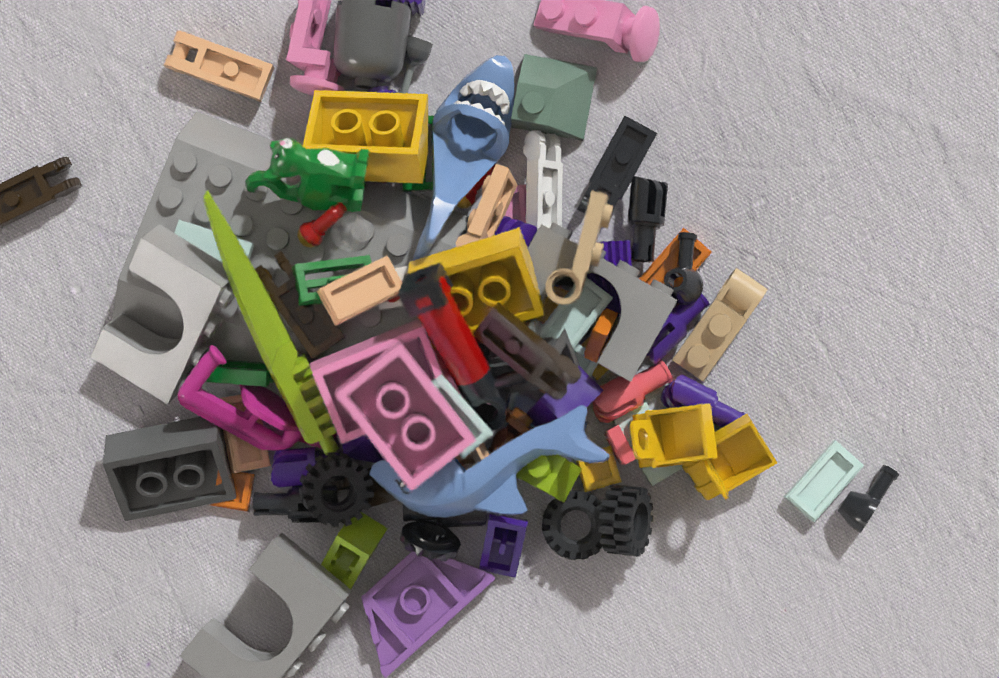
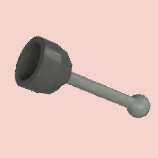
[400,36,433,93]

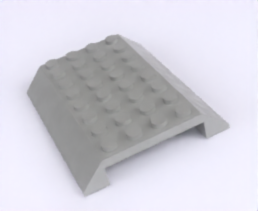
[112,111,469,363]

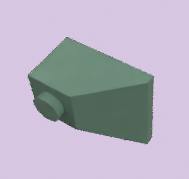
[511,54,597,141]

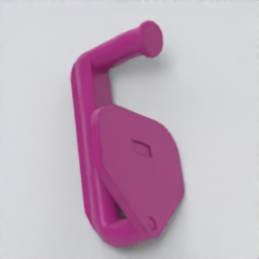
[177,345,302,451]

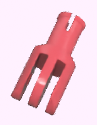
[593,360,673,423]

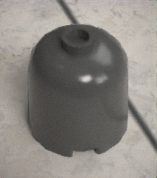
[333,0,412,89]

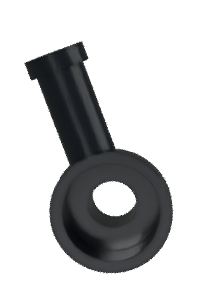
[664,232,703,305]
[838,465,899,533]

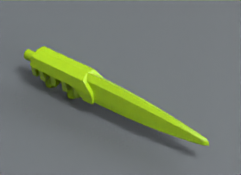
[203,191,339,455]

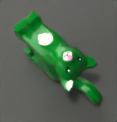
[245,138,369,212]

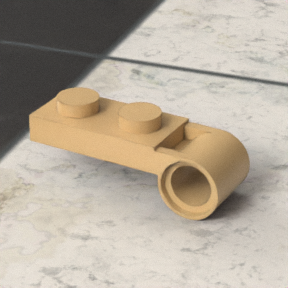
[546,191,613,305]
[672,268,768,381]

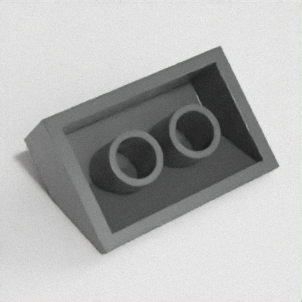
[102,417,236,521]

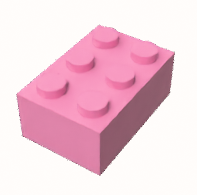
[309,319,443,444]
[335,340,476,491]

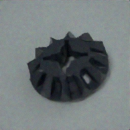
[399,520,461,562]

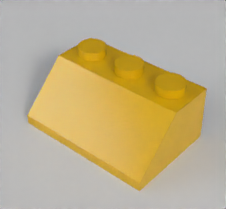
[303,90,429,183]
[407,228,545,348]

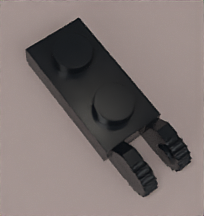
[577,116,657,213]

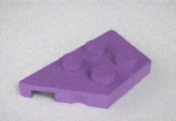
[361,551,495,678]

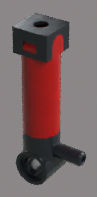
[398,262,528,430]

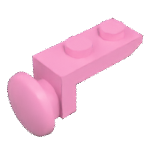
[286,0,345,96]
[533,0,660,62]

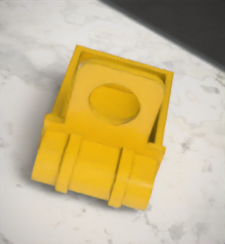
[630,404,718,468]
[682,413,777,500]

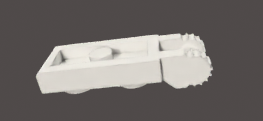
[523,130,563,229]

